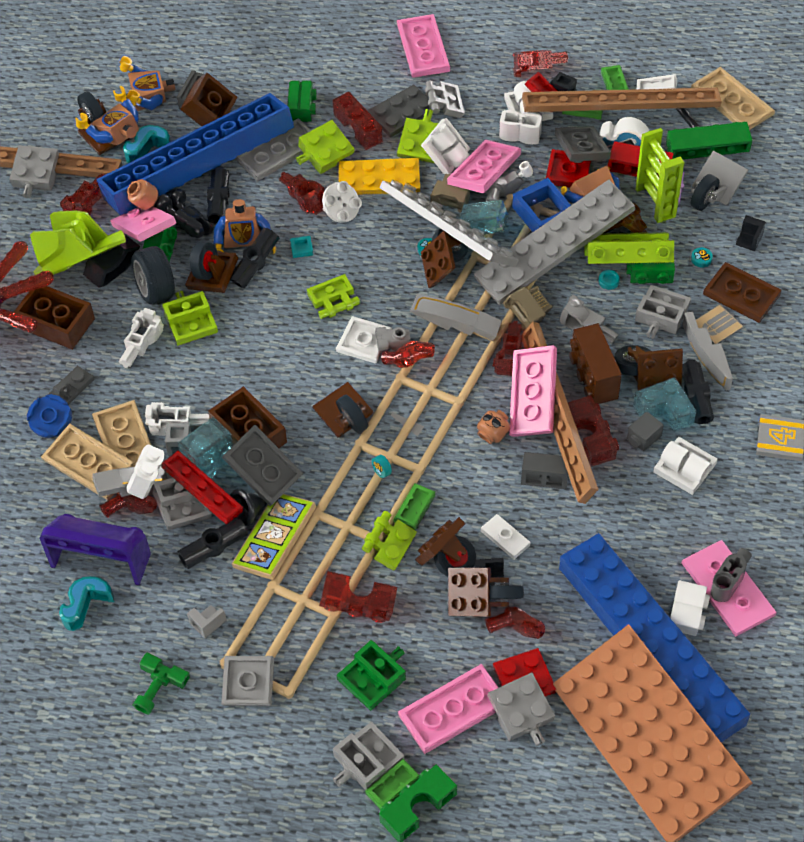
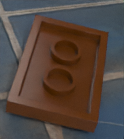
[703,262,782,323]

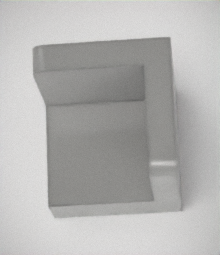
[165,423,192,456]
[187,605,227,638]

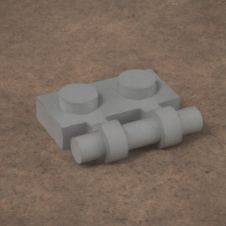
[425,81,465,118]

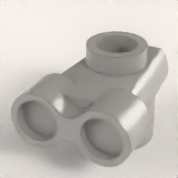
[375,327,411,351]

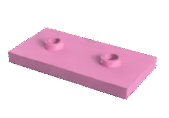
[397,14,450,78]
[447,140,521,193]
[110,206,176,242]
[509,345,557,437]
[682,540,777,637]
[398,664,499,754]

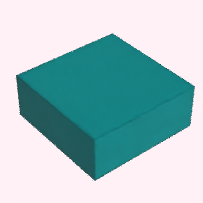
[290,236,313,258]

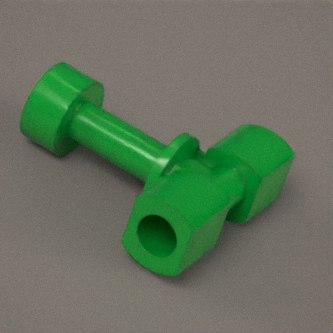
[132,652,190,715]

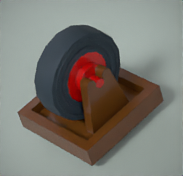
[185,242,238,293]
[415,517,476,577]

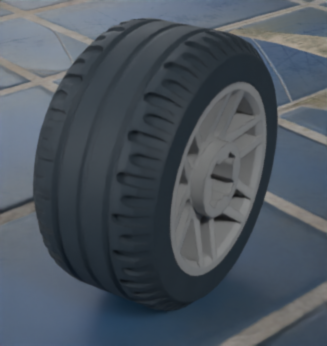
[131,246,175,304]

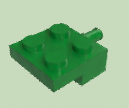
[336,639,406,711]

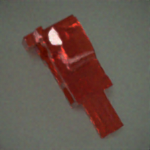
[512,49,568,77]
[279,172,325,215]
[60,173,104,215]
[492,321,522,376]

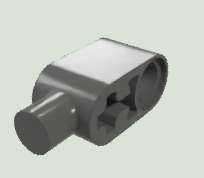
[710,548,752,602]

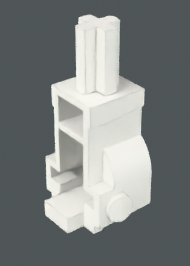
[119,308,164,368]
[145,402,211,436]

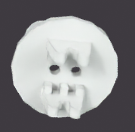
[322,181,362,223]

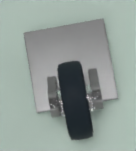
[690,151,749,211]

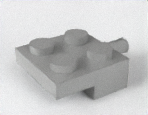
[9,145,59,198]
[635,285,691,339]
[152,470,212,531]
[487,673,555,746]
[333,721,405,791]

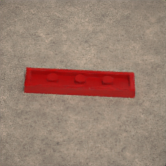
[161,450,243,525]

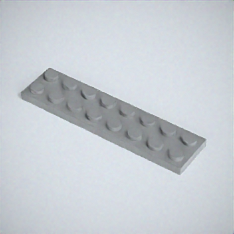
[474,179,635,305]
[379,180,519,267]

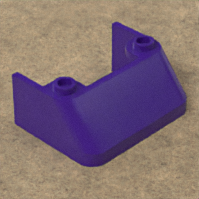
[40,514,151,585]

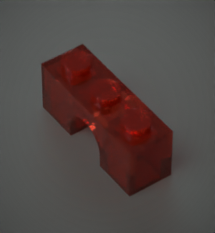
[333,92,383,150]
[568,395,619,467]
[319,571,398,623]

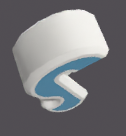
[599,117,649,147]

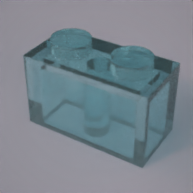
[460,200,508,234]

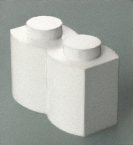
[499,110,542,145]
[127,444,164,499]
[670,580,710,636]

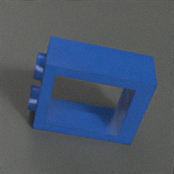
[512,178,571,232]

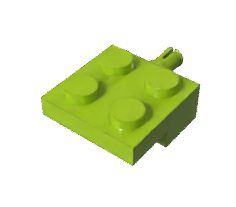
[397,109,439,163]
[296,120,355,174]
[162,291,218,346]

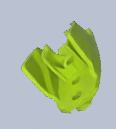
[30,211,126,278]

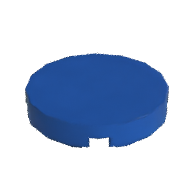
[27,394,72,438]

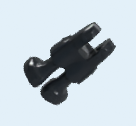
[155,189,214,238]

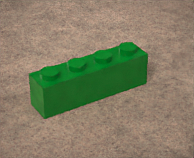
[666,122,753,160]

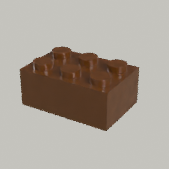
[13,282,95,350]
[569,323,622,406]
[208,386,287,448]

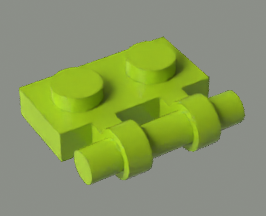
[306,274,360,319]
[362,511,417,570]

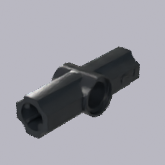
[207,167,230,224]
[230,228,280,289]
[682,360,714,425]
[177,517,248,569]

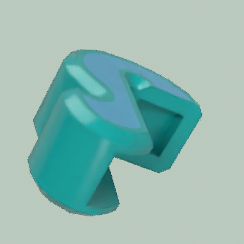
[123,125,171,163]
[59,576,114,631]

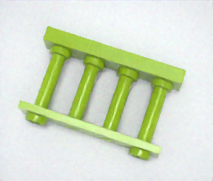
[635,128,684,223]
[584,232,674,264]

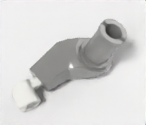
[485,161,533,209]

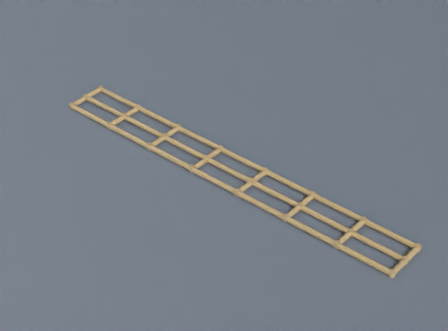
[220,194,559,699]

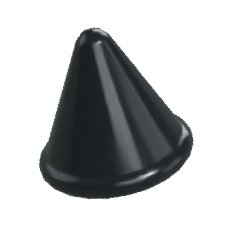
[230,489,267,527]

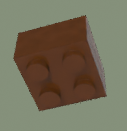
[180,73,237,126]

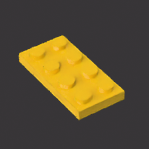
[339,158,420,195]

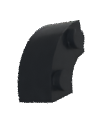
[83,233,140,288]

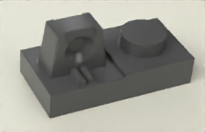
[48,365,95,405]

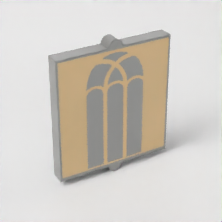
[696,304,744,344]

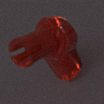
[381,340,435,368]
[99,492,157,518]
[485,606,545,639]

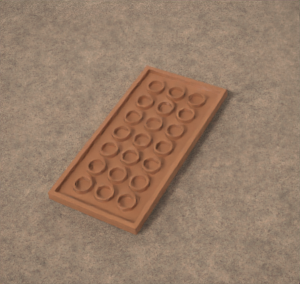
[553,624,753,842]

